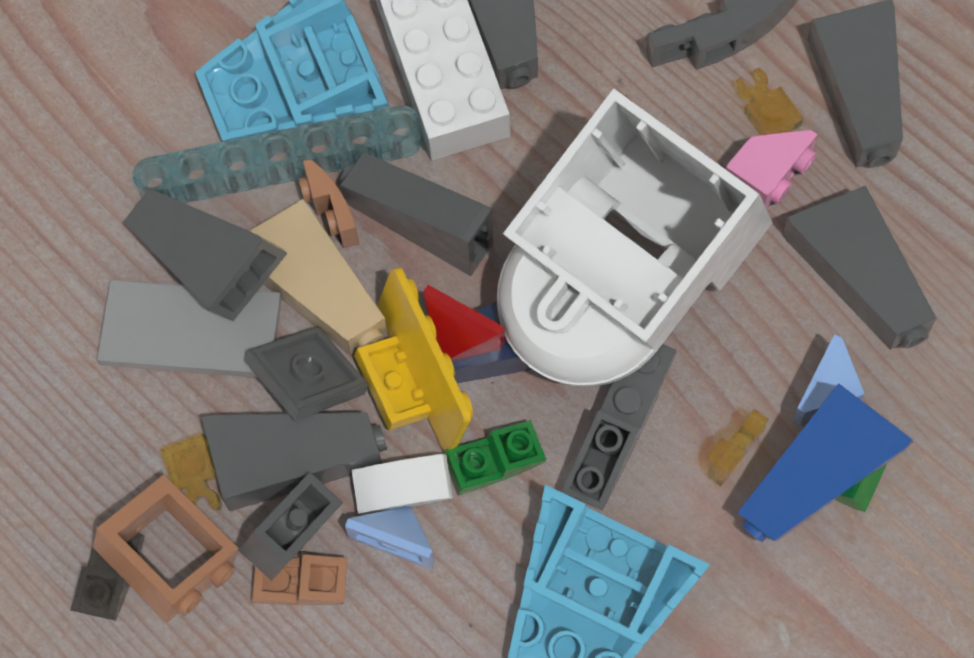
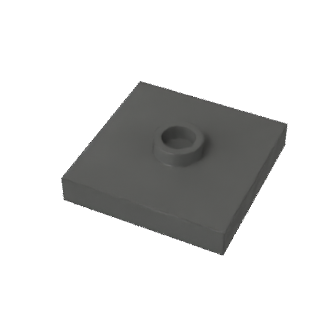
[245,326,369,421]

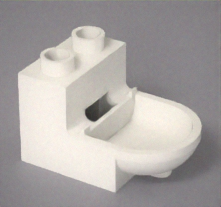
[497,88,772,387]

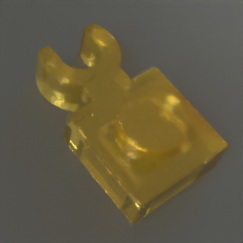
[735,67,804,135]
[706,409,769,487]
[161,434,222,511]

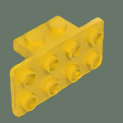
[354,267,473,452]

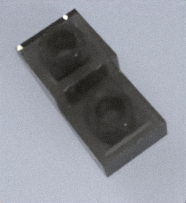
[70,524,145,621]

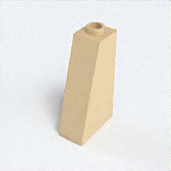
[250,199,388,356]

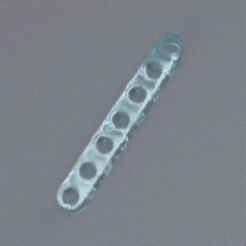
[133,106,422,204]

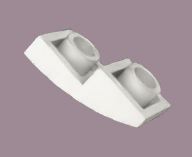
[352,454,453,515]

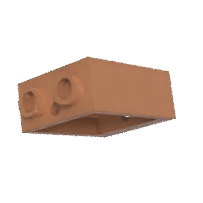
[93,474,239,623]

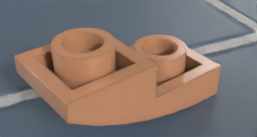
[298,159,359,249]

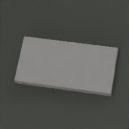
[97,280,282,378]

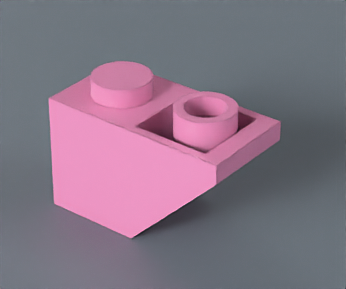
[725,130,818,209]

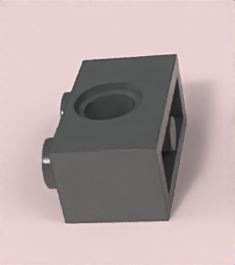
[238,472,343,581]

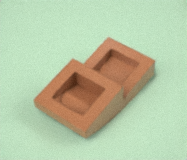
[252,554,347,605]

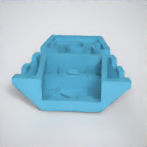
[195,0,390,144]
[508,485,710,658]

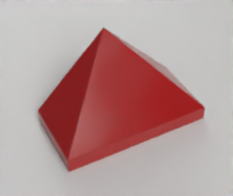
[423,285,505,361]

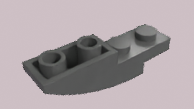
[647,0,798,70]
[561,344,677,511]

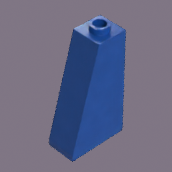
[737,383,914,543]

